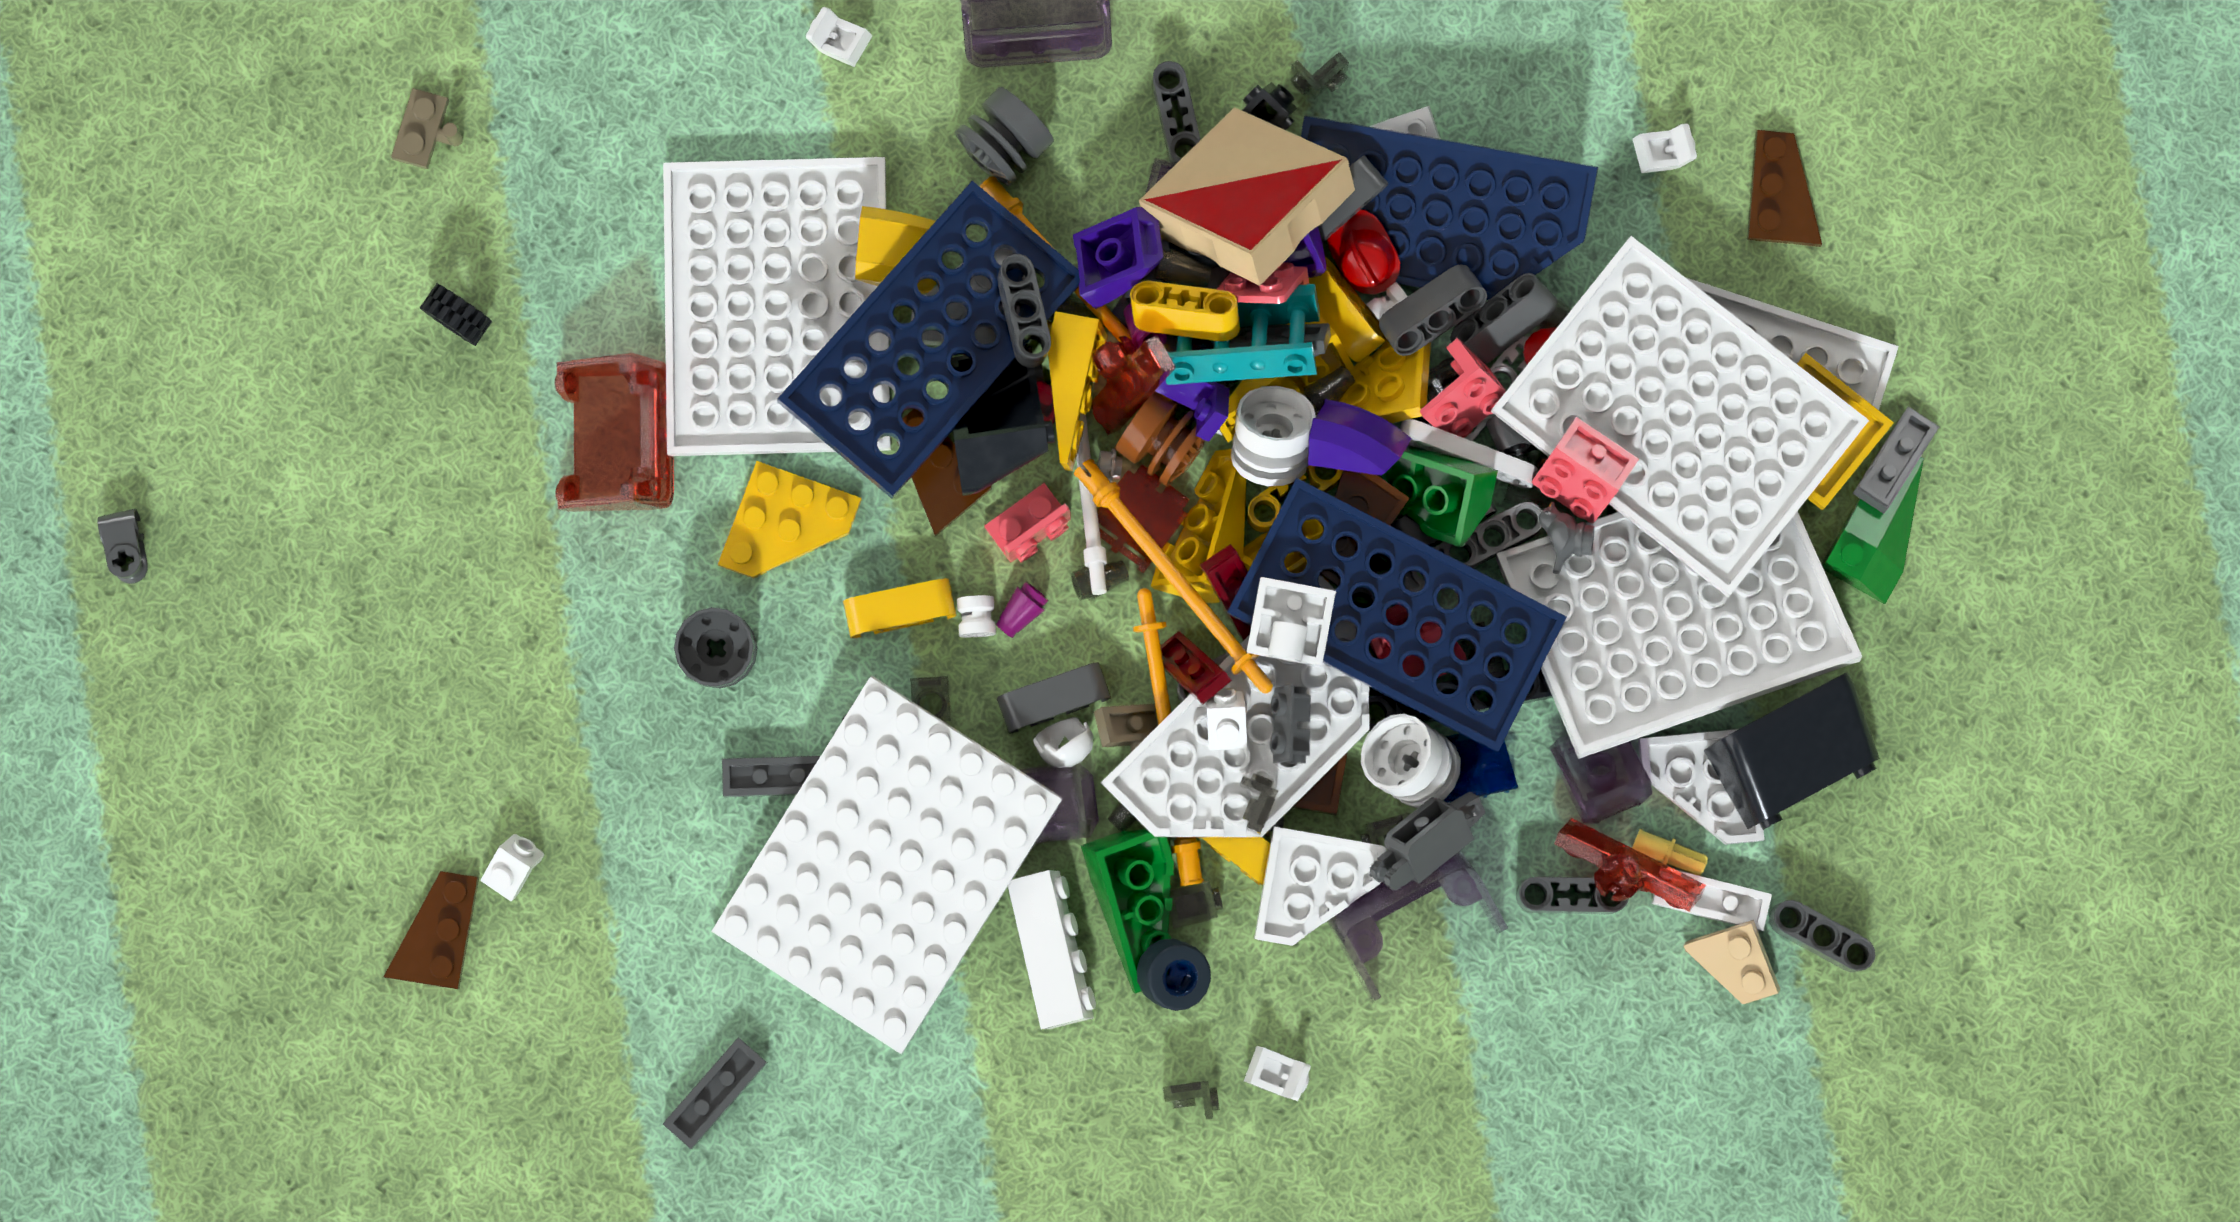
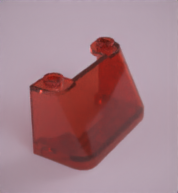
[555,353,674,512]

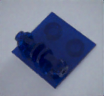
[1443,733,1518,803]

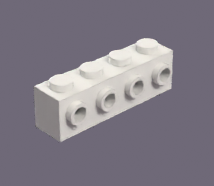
[1008,870,1096,1029]

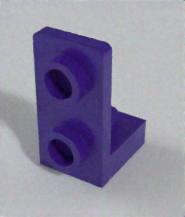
[1147,361,1230,442]

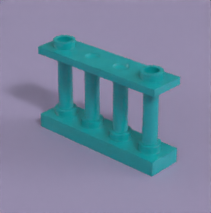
[1161,284,1320,385]

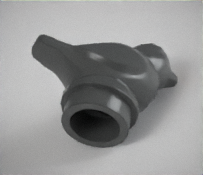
[1539,502,1595,575]

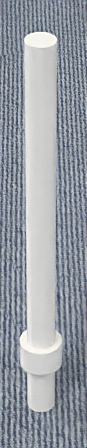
[1076,414,1107,595]

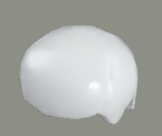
[1033,717,1094,768]

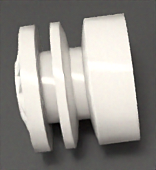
[1231,386,1316,486]
[1361,714,1461,808]

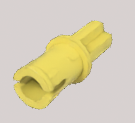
[1631,829,1708,876]

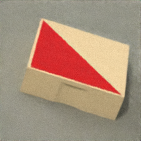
[1139,107,1355,286]

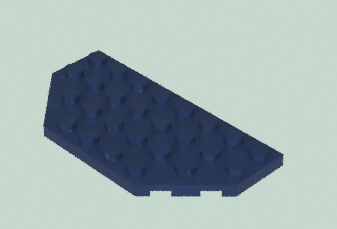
[1301,115,1598,300]

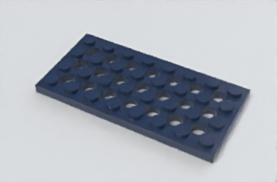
[777,181,1080,499]
[1227,478,1567,752]

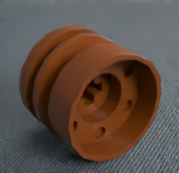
[1115,391,1205,487]

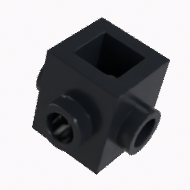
[1242,82,1297,130]

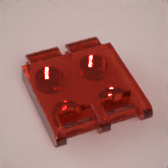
[1084,464,1190,574]

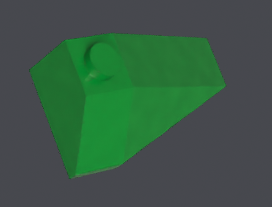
[1378,446,1498,547]
[1821,457,1924,604]
[1081,829,1174,994]

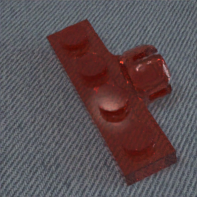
[1091,336,1176,435]
[1554,818,1706,912]

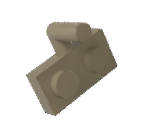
[391,88,463,169]
[1094,704,1158,752]

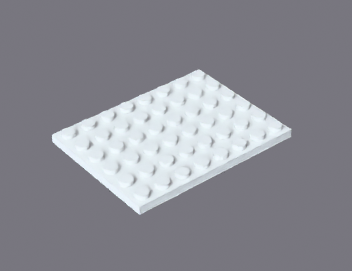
[663,157,891,456]
[1491,236,1869,597]
[1496,511,1862,759]
[712,676,1063,1054]

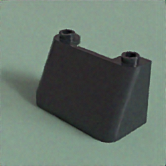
[947,346,1055,495]
[1704,672,1880,830]

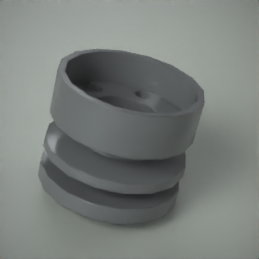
[955,87,1054,186]
[674,607,758,689]

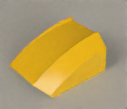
[855,206,937,294]

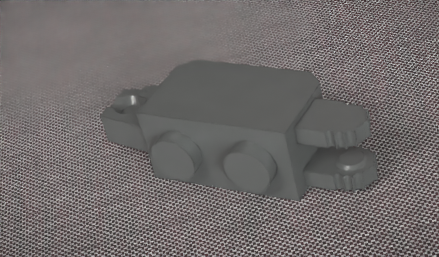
[1369,791,1485,891]

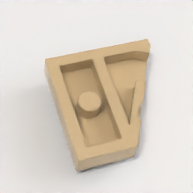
[1683,920,1780,1004]

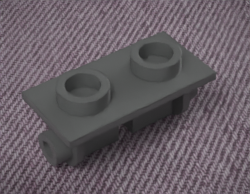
[1270,684,1311,764]

